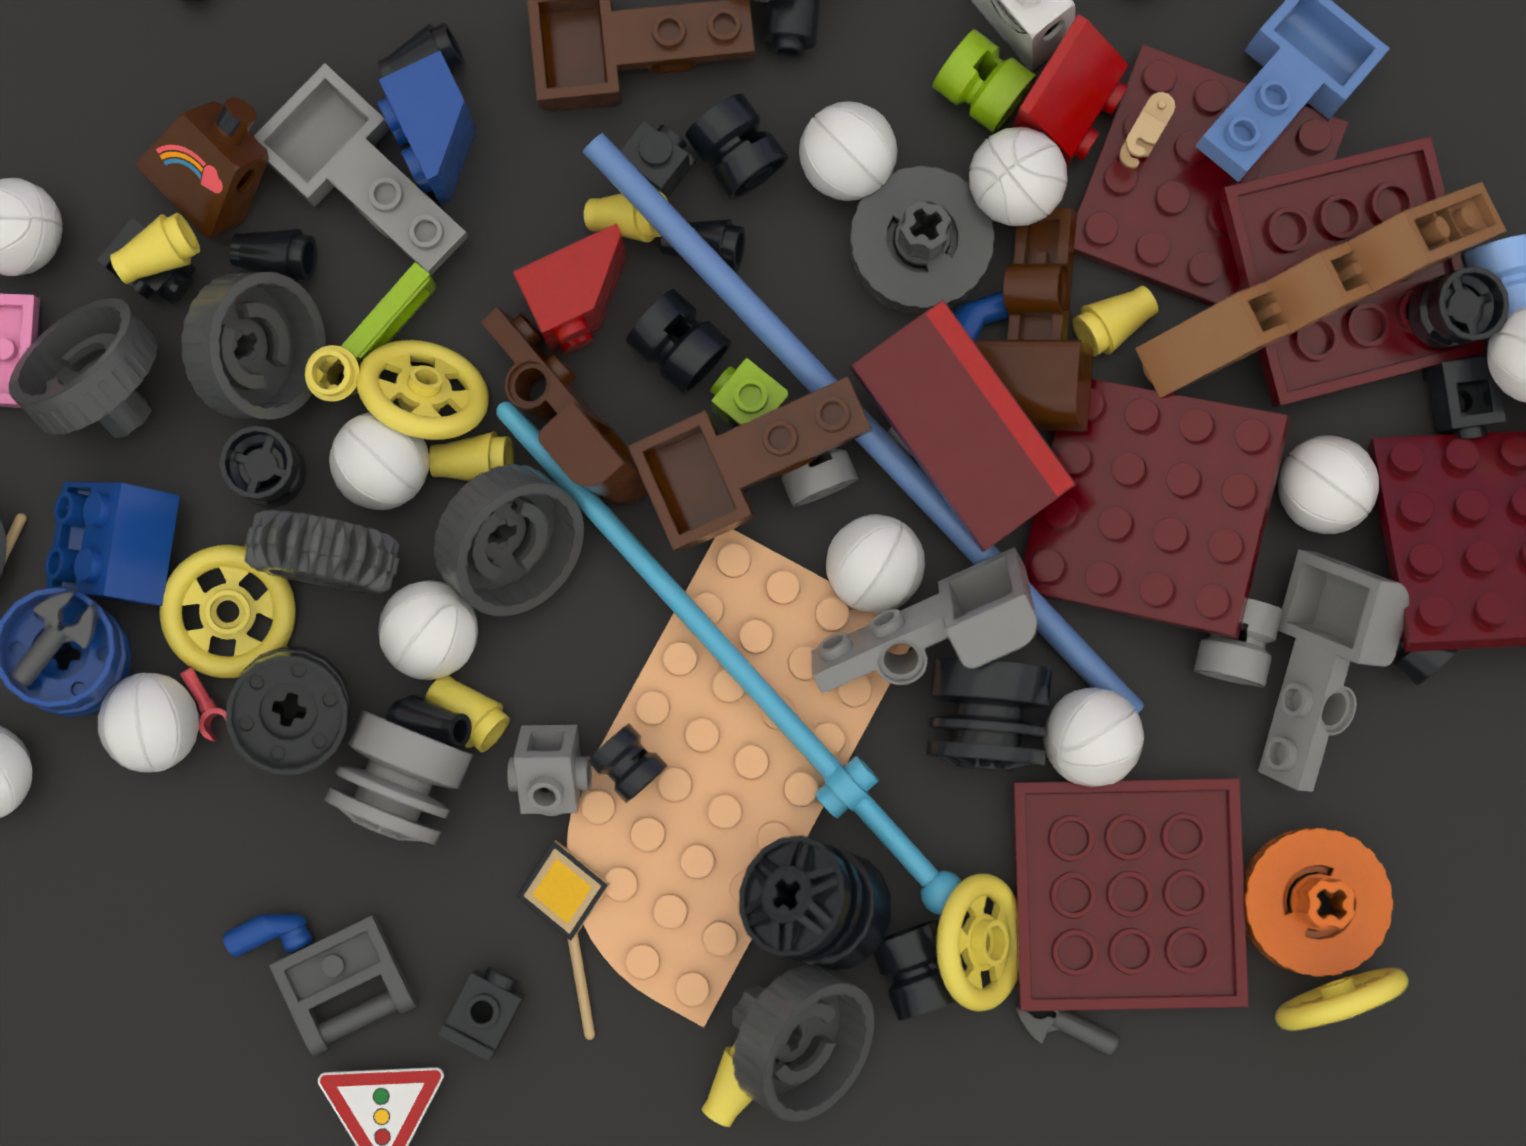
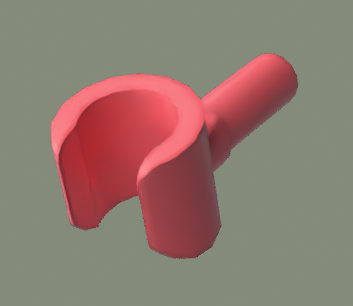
[180,667,226,742]

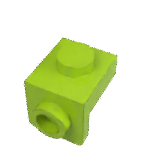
[710,357,788,425]

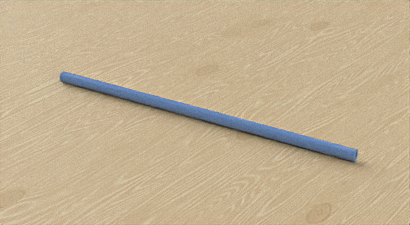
[583,133,1145,713]

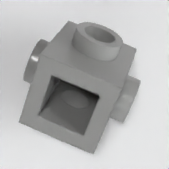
[507,725,592,816]

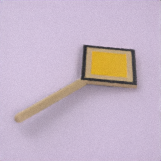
[517,840,610,1040]

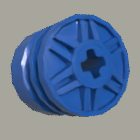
[0,587,133,718]

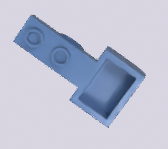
[1195,0,1390,182]

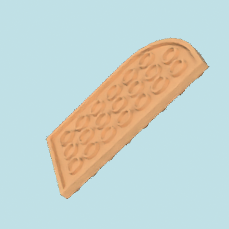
[567,529,910,1028]

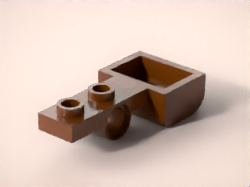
[527,0,755,111]
[973,208,1094,431]
[481,307,648,506]
[627,376,873,552]

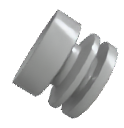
[325,710,473,845]

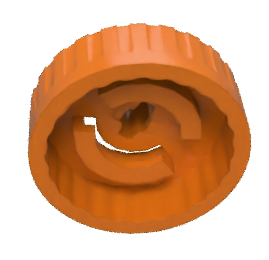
[1243,828,1393,977]

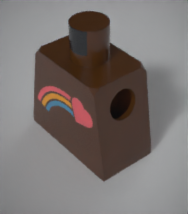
[135,97,269,239]

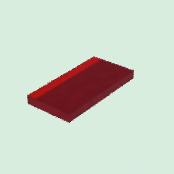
[849,300,1076,552]

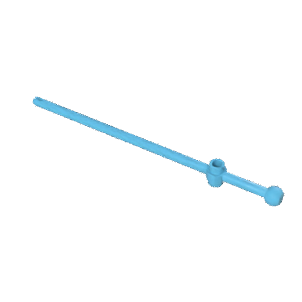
[496,402,961,915]

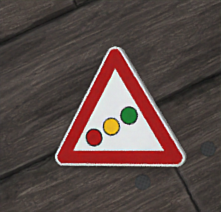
[318,1067,444,1146]

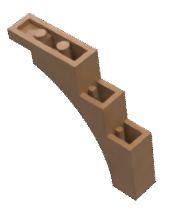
[1135,182,1507,398]

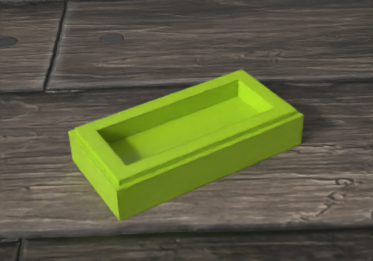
[341,262,437,364]

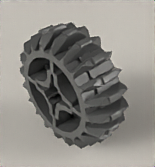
[245,510,400,594]

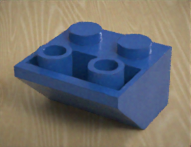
[377,51,476,206]
[45,482,180,606]

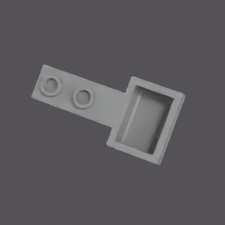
[254,63,468,275]
[812,547,1037,694]
[1258,549,1409,792]

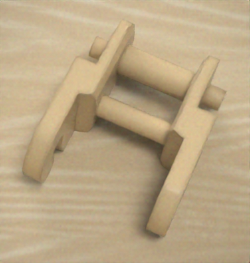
[1119,92,1175,169]

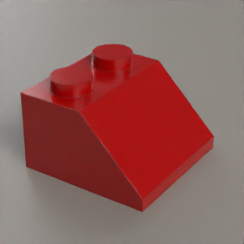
[1012,14,1129,167]
[513,224,627,354]

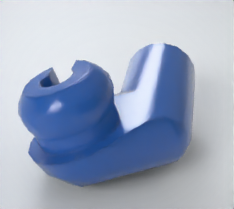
[953,291,1009,340]
[223,913,312,957]

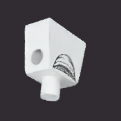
[971,0,1075,72]

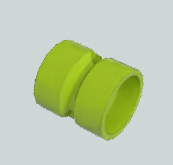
[932,29,1037,133]

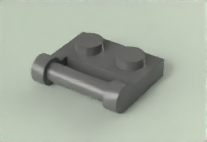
[269,915,418,1057]

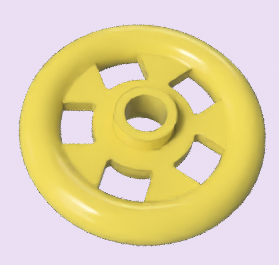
[356,340,489,440]
[159,544,296,679]
[937,873,1018,1012]
[1275,967,1409,1031]

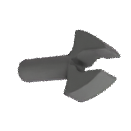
[12,588,97,686]
[1015,1006,1119,1055]

